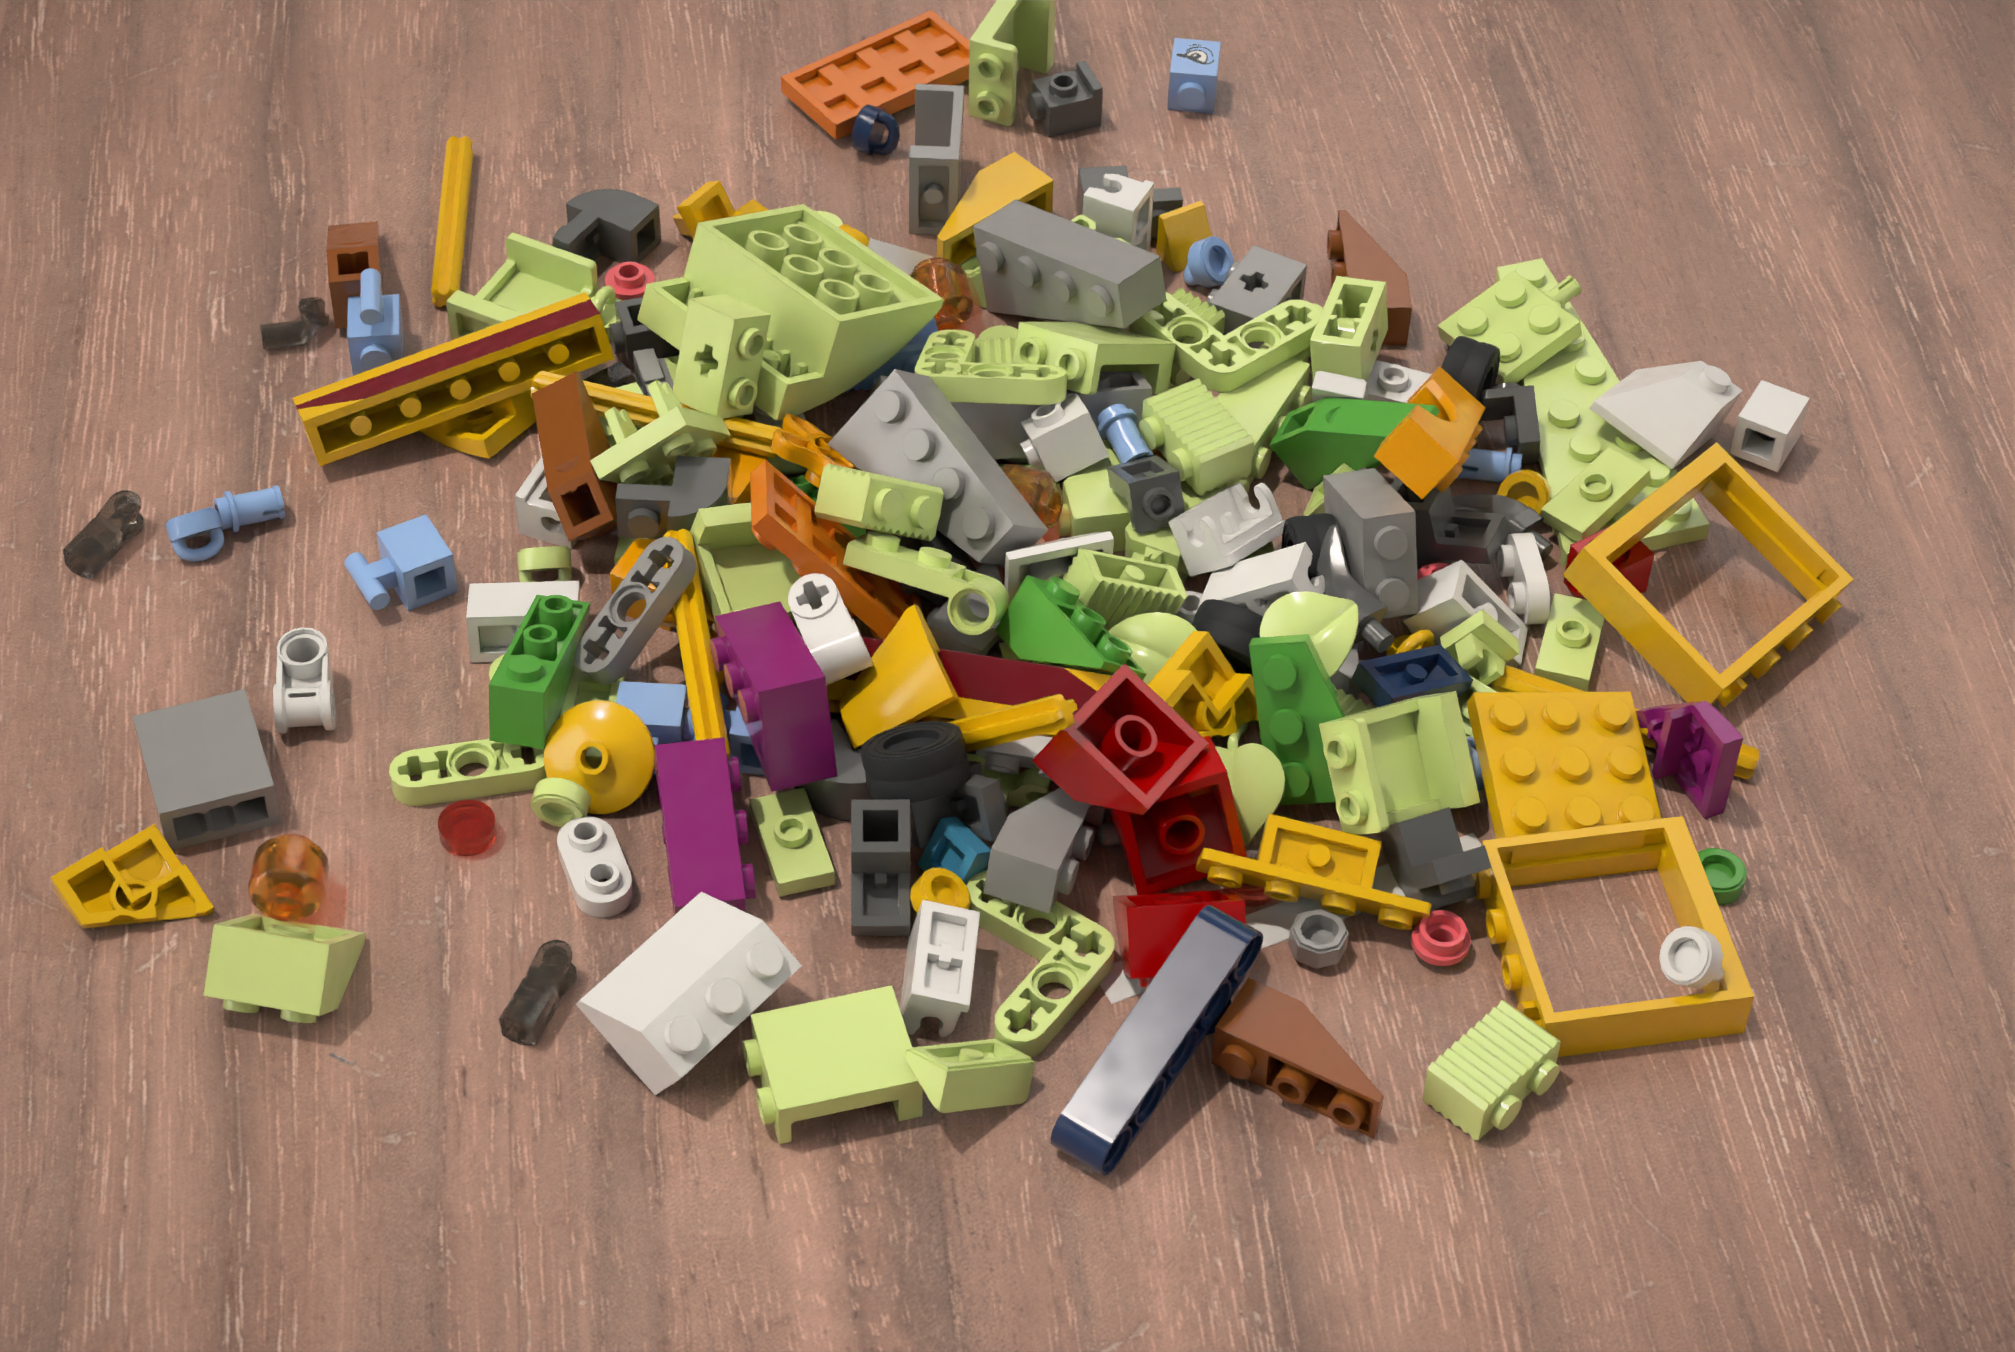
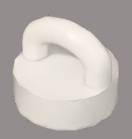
[1659,926,1724,988]

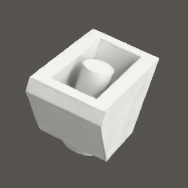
[1402,560,1528,668]

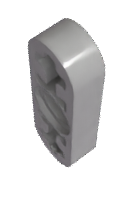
[574,537,697,684]

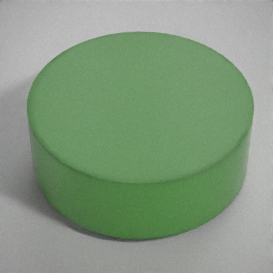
[1697,848,1747,905]

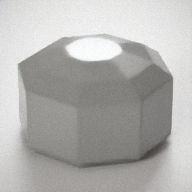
[1288,909,1349,969]

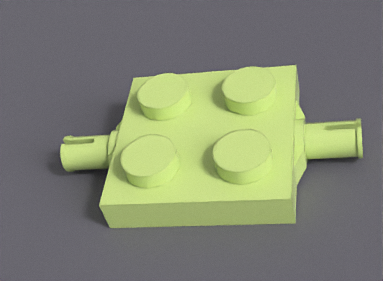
[1437,270,1582,385]

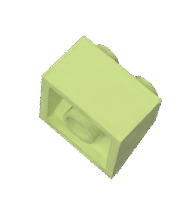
[203,913,366,1023]

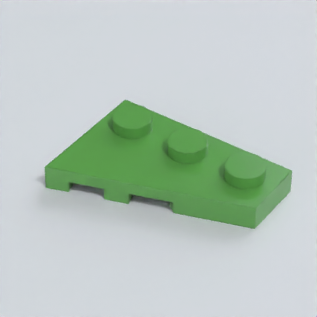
[1249,634,1345,805]

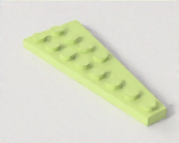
[1495,258,1710,570]

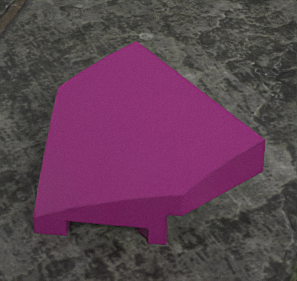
[1636,701,1743,819]

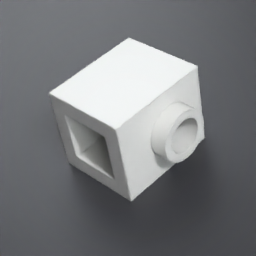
[1729,380,1810,472]
[1020,395,1109,484]

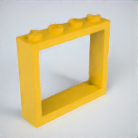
[1563,442,1854,708]
[1472,816,1754,1057]

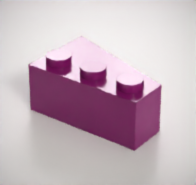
[710,601,838,792]
[655,737,756,915]

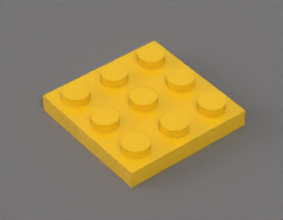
[1466,691,1662,839]

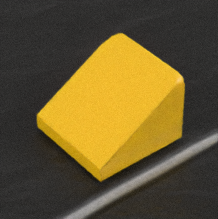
[1156,201,1212,272]

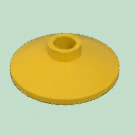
[544,700,656,814]

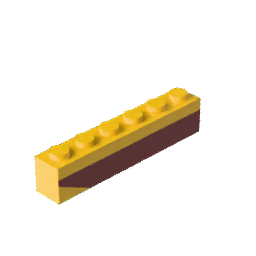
[292,292,615,466]
[826,637,1112,738]

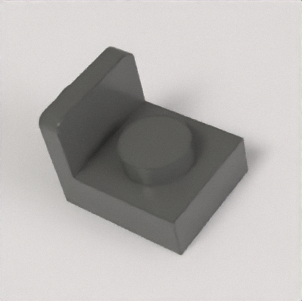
[1481,383,1540,465]
[1107,455,1185,533]

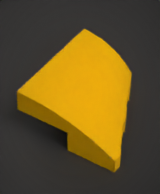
[419,390,536,459]
[839,604,959,749]
[1148,631,1258,737]
[51,823,214,929]

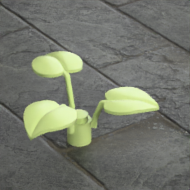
[1108,591,1359,846]

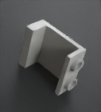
[909,84,964,235]

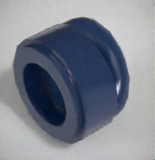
[851,104,900,155]

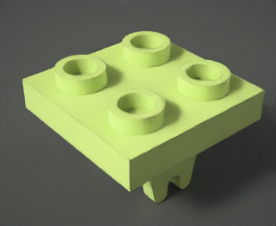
[590,380,731,485]

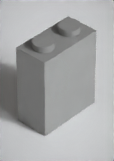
[1323,468,1418,619]
[132,689,281,850]

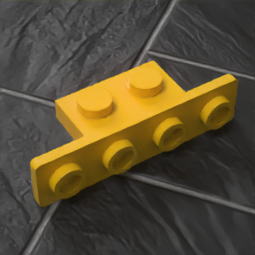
[1196,814,1432,930]

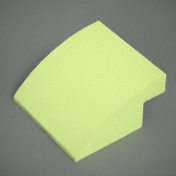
[637,204,944,421]

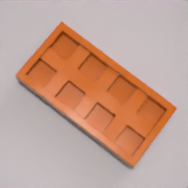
[781,10,970,140]
[750,459,922,640]

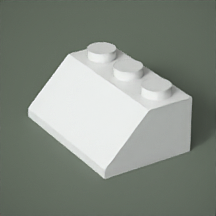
[576,892,802,1095]

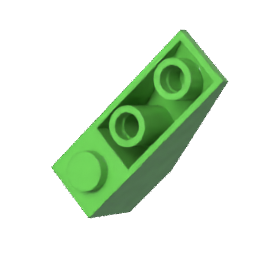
[1269,397,1439,490]
[995,575,1147,680]
[489,595,590,749]

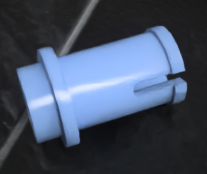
[1097,404,1154,464]
[1456,447,1522,483]
[214,485,285,533]

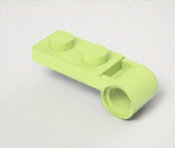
[843,531,1010,635]

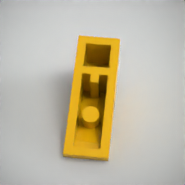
[937,151,1054,279]

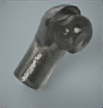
[261,297,330,349]

